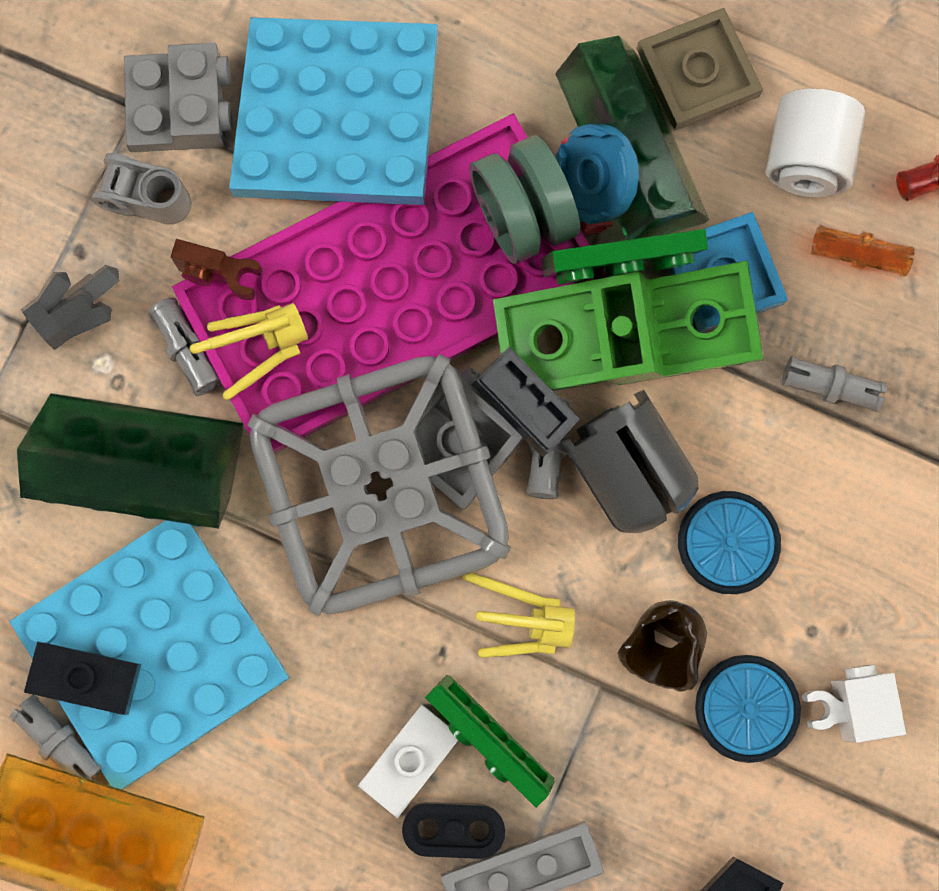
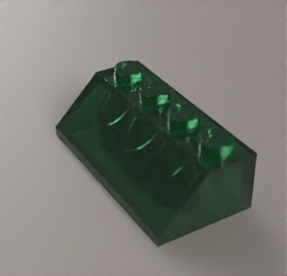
[555,35,710,240]
[17,393,243,529]

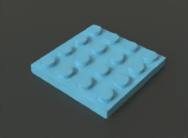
[229,17,438,205]
[9,510,290,793]

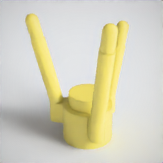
[190,303,308,400]
[462,573,575,658]

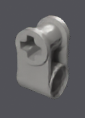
[91,153,192,225]

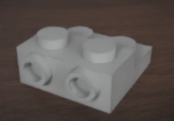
[124,43,232,152]
[415,367,524,510]

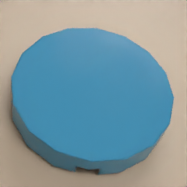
[556,123,639,224]

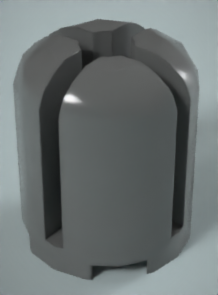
[560,390,699,533]

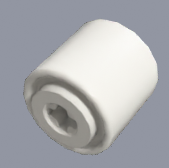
[765,89,866,198]

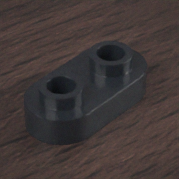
[402,802,505,859]

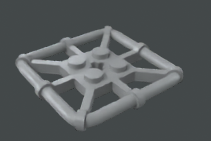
[247,354,511,616]

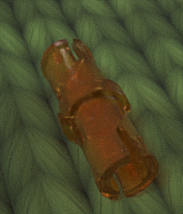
[811,225,915,277]

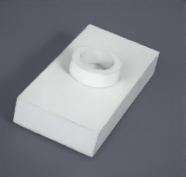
[358,705,458,818]

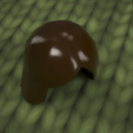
[618,600,707,692]

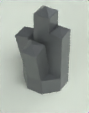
[21,265,119,350]

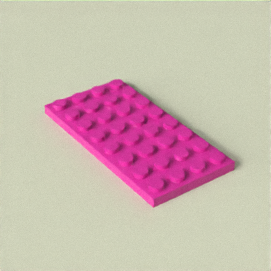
[171,113,606,453]

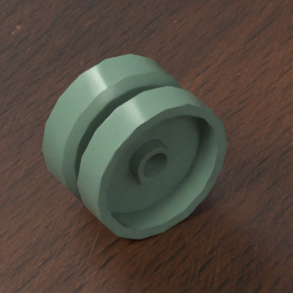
[469,135,580,264]

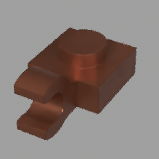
[170,238,263,300]

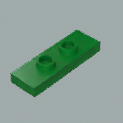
[425,675,555,808]

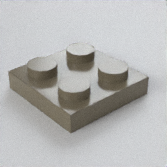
[636,8,763,131]

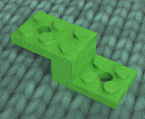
[493,261,764,391]

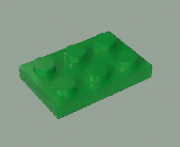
[541,229,708,285]

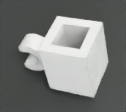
[802,665,907,743]

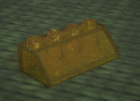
[0,753,205,891]

